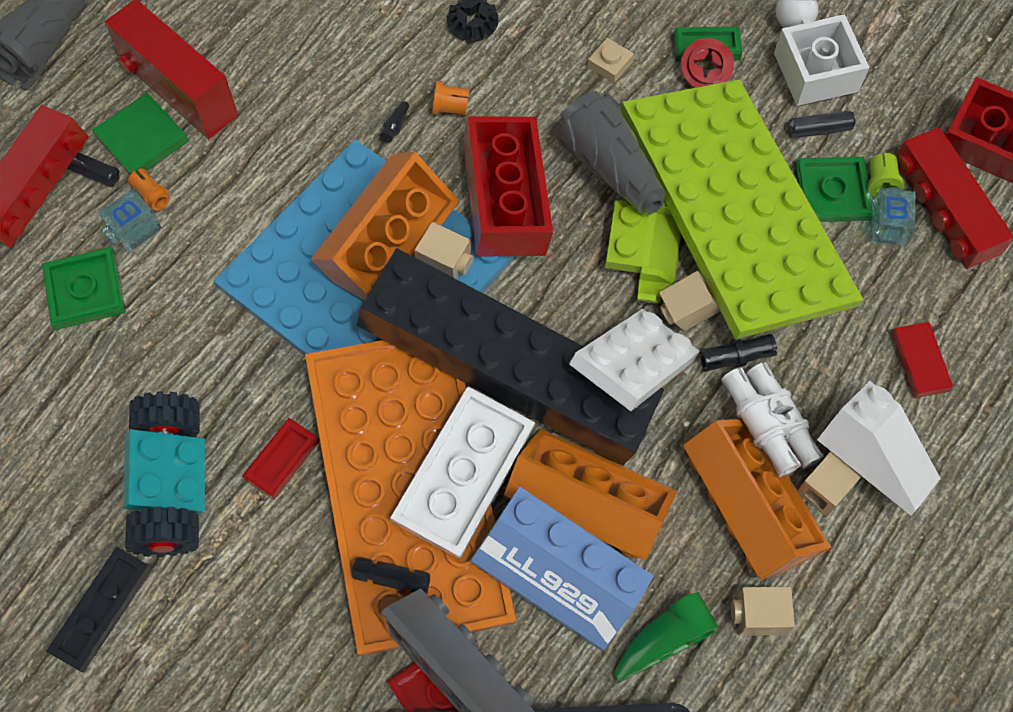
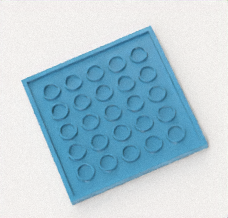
[214,139,514,356]

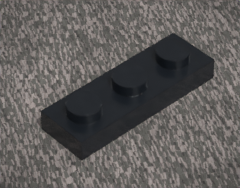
[46,547,152,673]

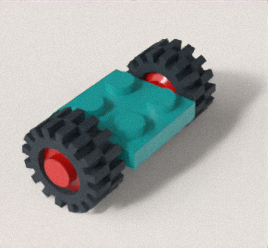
[123,391,205,557]

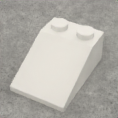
[817,381,941,516]

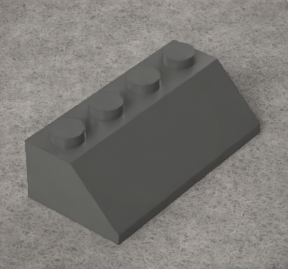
[381,589,535,712]

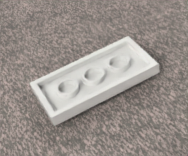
[570,309,700,411]
[390,387,535,560]

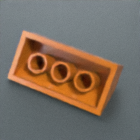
[310,151,459,301]
[683,419,832,580]
[504,429,677,561]

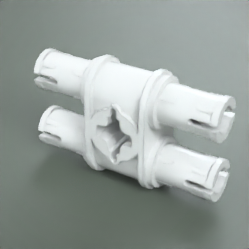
[721,362,825,477]

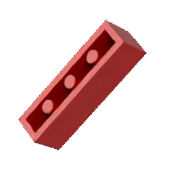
[0,104,89,248]
[896,127,1013,269]

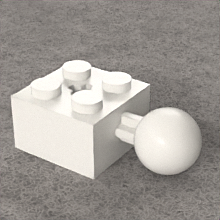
[774,0,869,106]

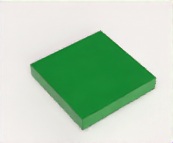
[92,93,189,176]
[795,156,874,222]
[42,247,126,330]

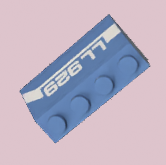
[470,487,654,651]

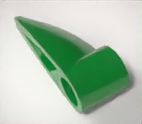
[614,592,719,683]

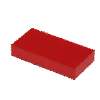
[892,322,953,398]
[242,418,320,500]

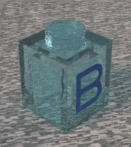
[870,187,915,246]
[98,189,162,253]

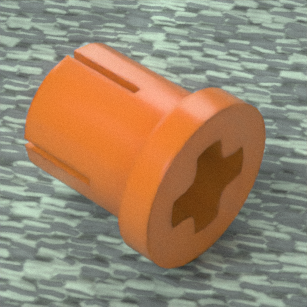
[432,80,469,116]

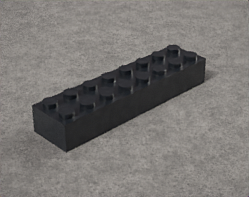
[356,248,665,466]

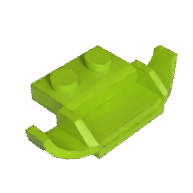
[605,198,681,303]

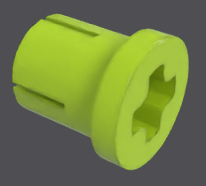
[868,153,904,199]

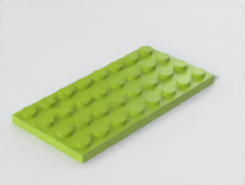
[620,79,864,340]

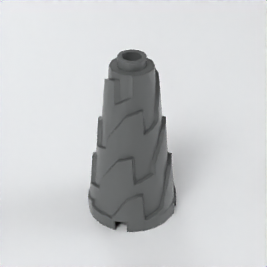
[0,0,86,89]
[555,91,665,214]

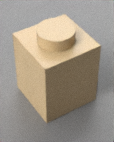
[414,222,474,279]
[659,271,721,331]
[798,452,862,517]
[731,587,795,636]

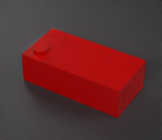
[104,0,239,140]
[945,77,1013,183]
[463,116,553,257]

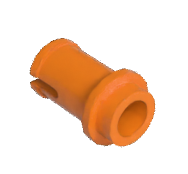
[128,168,170,211]

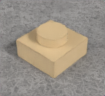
[588,38,634,83]

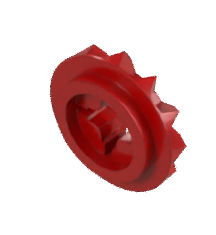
[681,38,734,88]

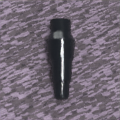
[380,101,409,143]

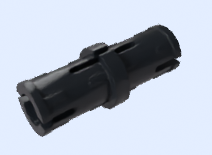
[700,333,777,372]

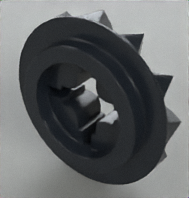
[447,0,499,41]

